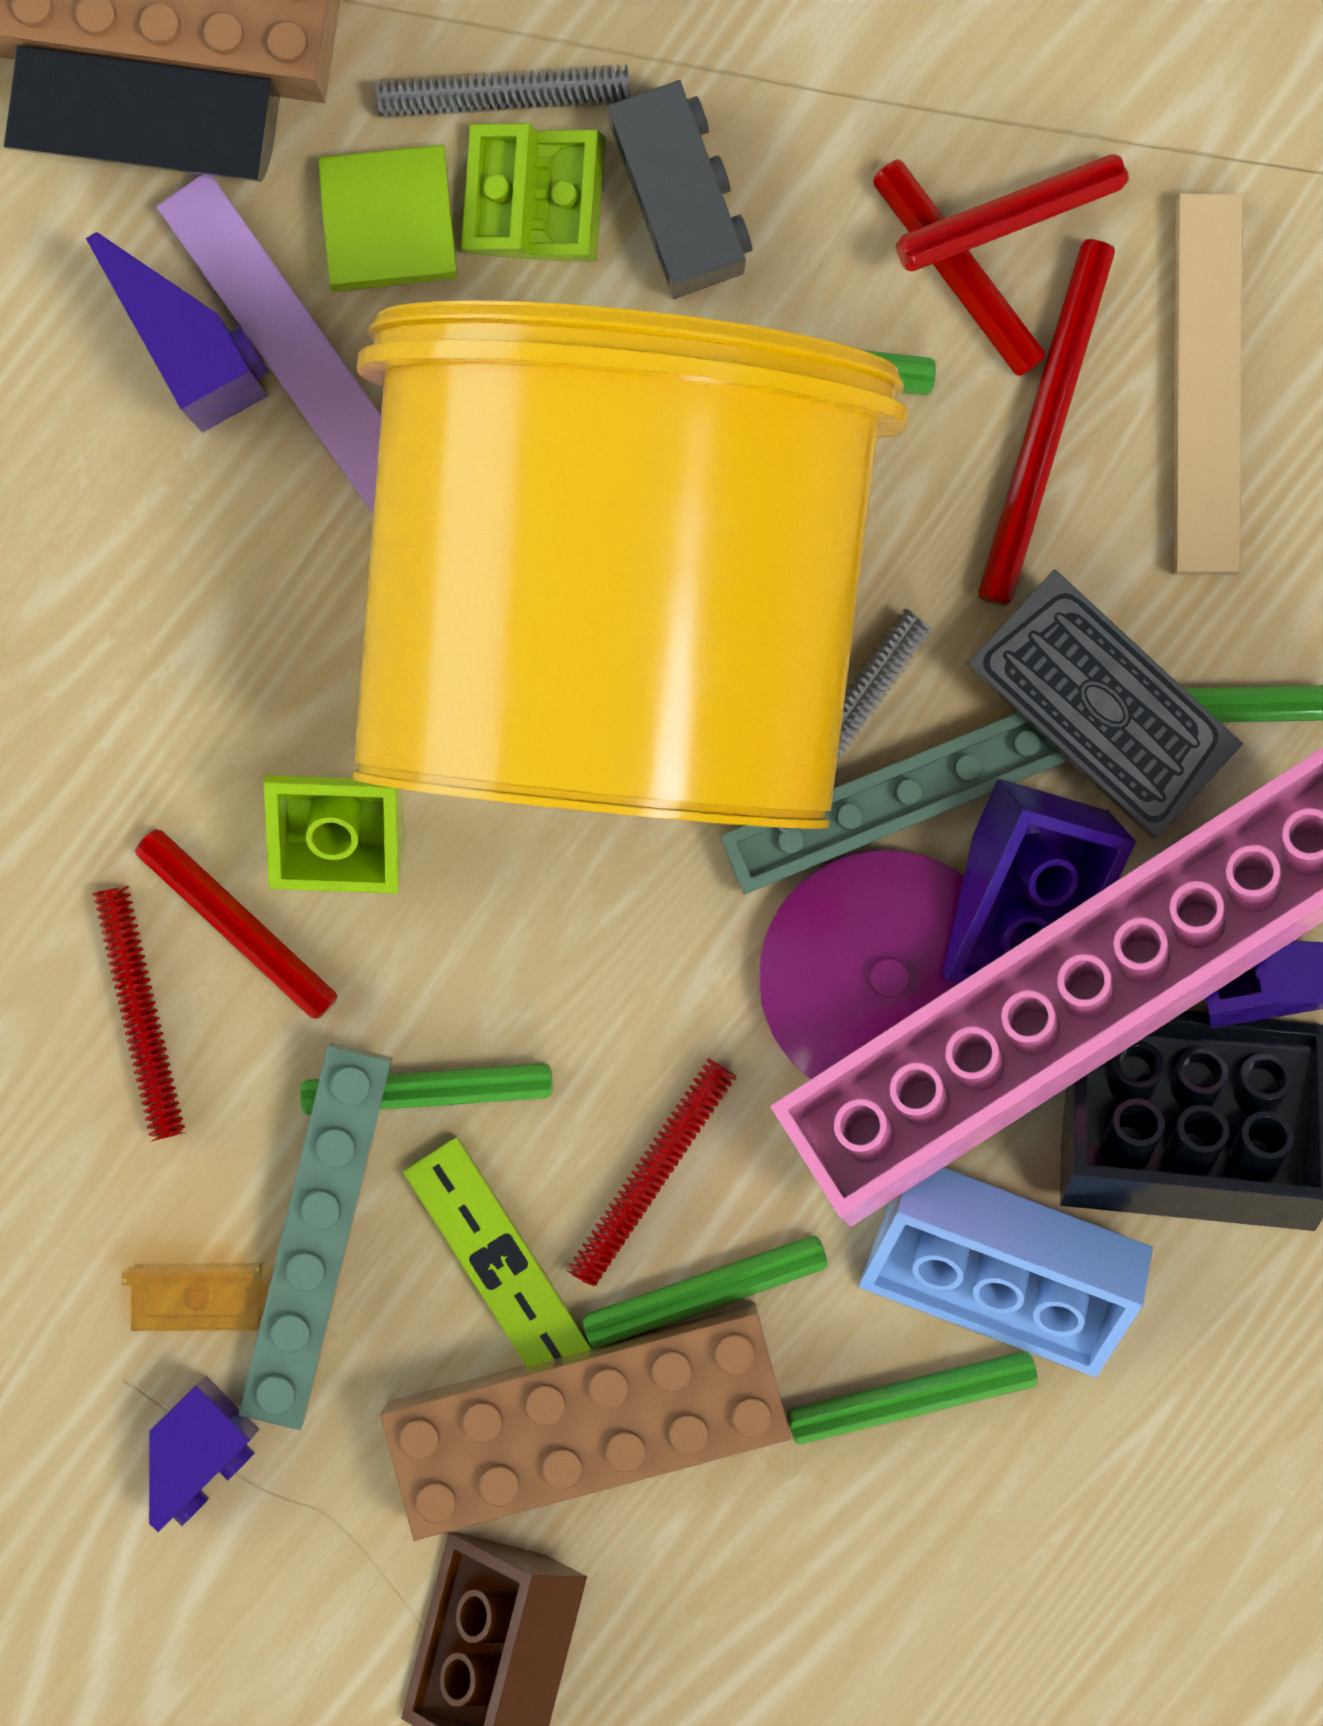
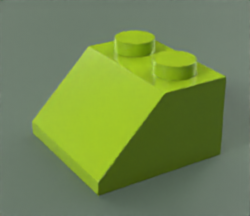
[264,775,404,894]

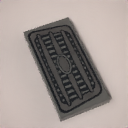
[965,569,1243,839]

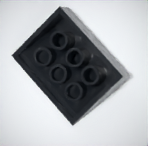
[1060,1011,1323,1231]

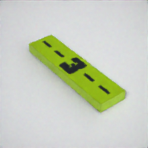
[403,1136,592,1367]

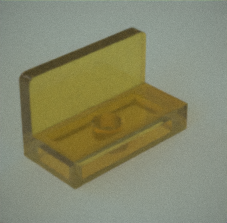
[122,1263,262,1331]

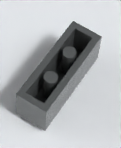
[608,80,753,300]

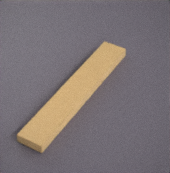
[1173,193,1243,575]

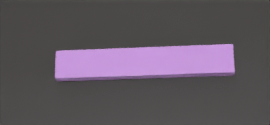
[156,174,381,515]

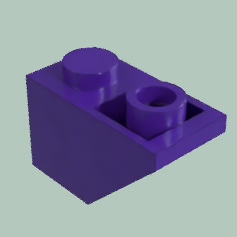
[1205,941,1323,1029]
[149,1375,260,1532]

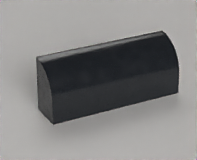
[4,46,280,182]

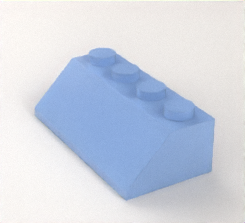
[858,1167,1153,1378]

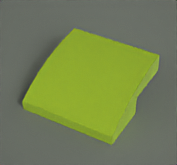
[461,123,605,262]
[318,145,458,292]

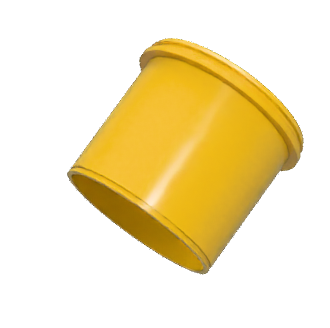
[353,300,908,829]

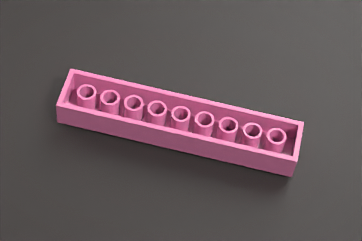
[770,748,1323,1227]

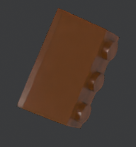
[401,1532,587,1726]

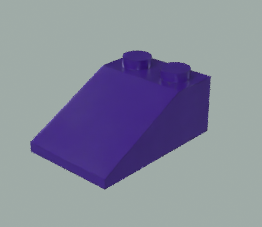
[86,232,269,433]
[942,778,1136,984]

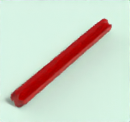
[978,239,1115,606]

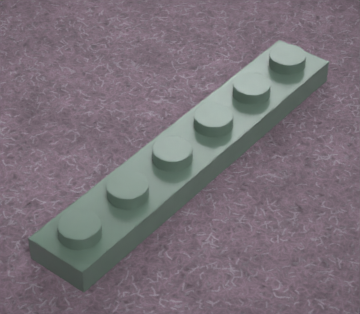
[720,713,1068,895]
[238,1042,393,1430]

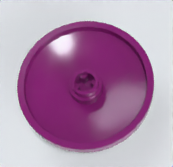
[758,850,964,1079]

